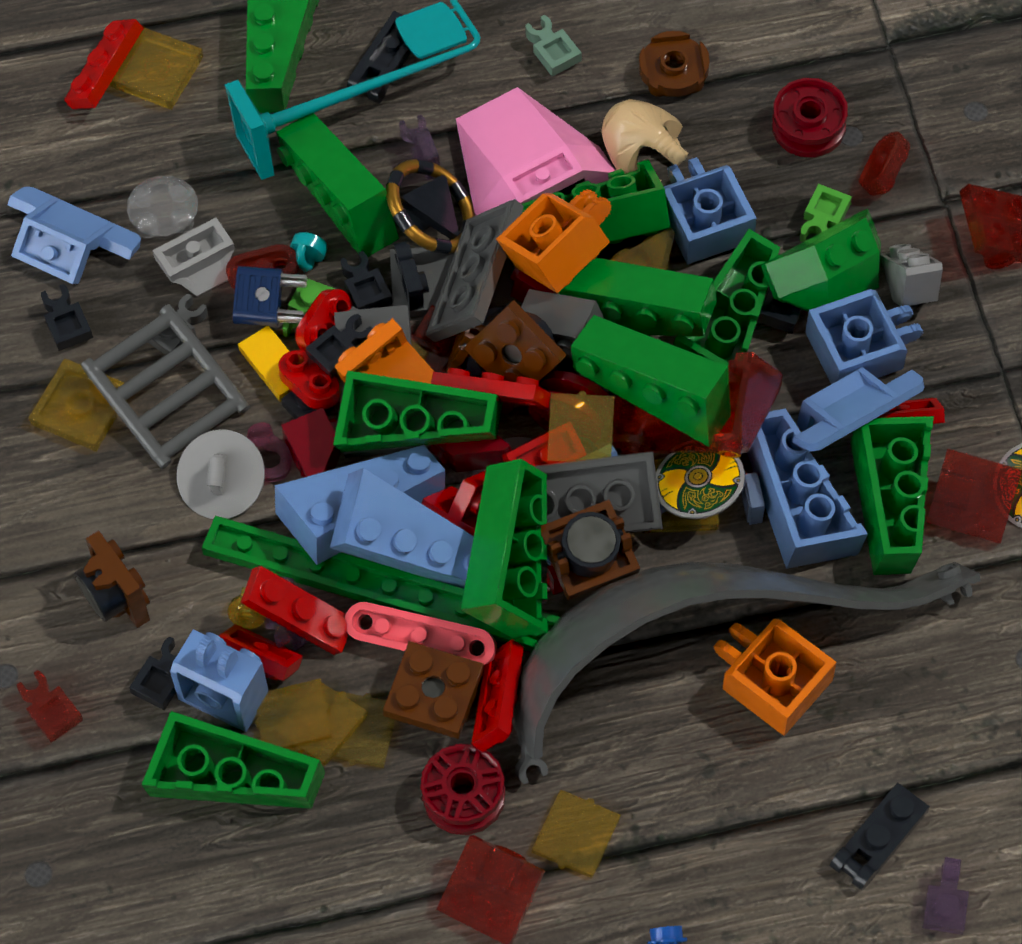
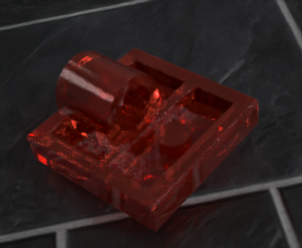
[959,184,1022,269]
[926,448,1022,544]
[436,835,545,944]

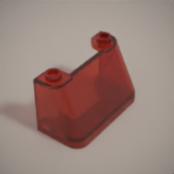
[607,352,783,458]

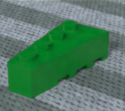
[246,0,319,113]
[276,113,399,257]
[522,159,670,244]
[673,229,780,395]
[571,315,731,447]
[333,370,503,452]
[461,459,548,638]
[141,711,325,809]

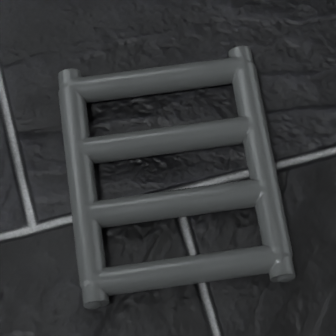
[81,304,250,469]

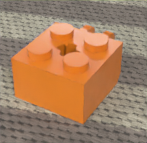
[496,189,612,294]
[713,619,837,736]

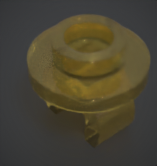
[228,587,266,629]

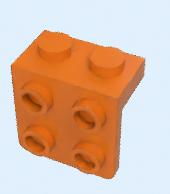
[334,318,435,384]

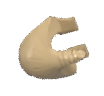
[601,99,689,181]

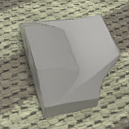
[152,217,235,297]

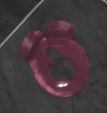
[245,422,292,482]

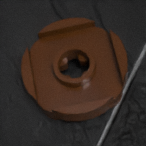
[639,31,710,97]

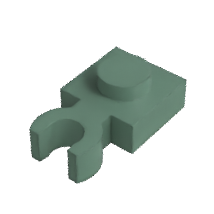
[525,15,582,77]

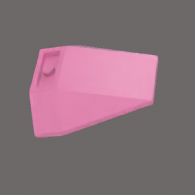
[456,87,616,216]

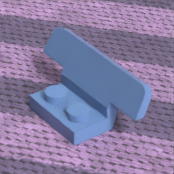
[7,187,141,284]
[792,367,924,451]

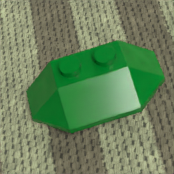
[761,209,881,312]

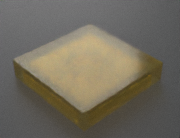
[109,27,203,110]
[29,359,127,452]

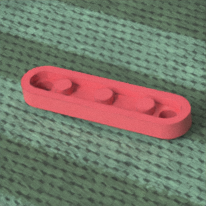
[345,602,497,667]

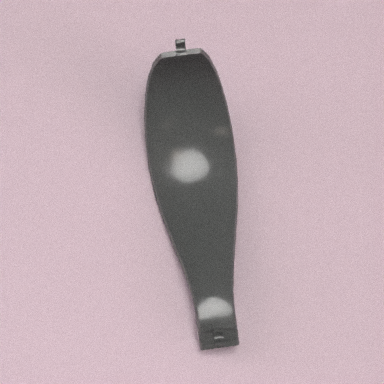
[514,562,981,784]

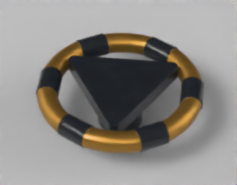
[386,159,475,254]

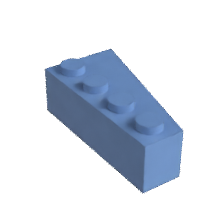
[743,408,868,569]
[275,445,445,565]
[330,468,474,589]

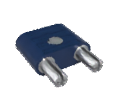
[233,266,308,326]

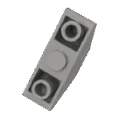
[880,244,943,306]

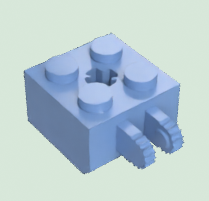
[664,157,756,265]
[805,289,923,384]
[170,629,269,732]

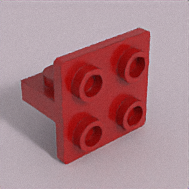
[421,470,486,536]

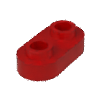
[295,289,352,351]
[278,350,340,410]

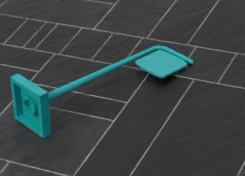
[225,0,481,180]

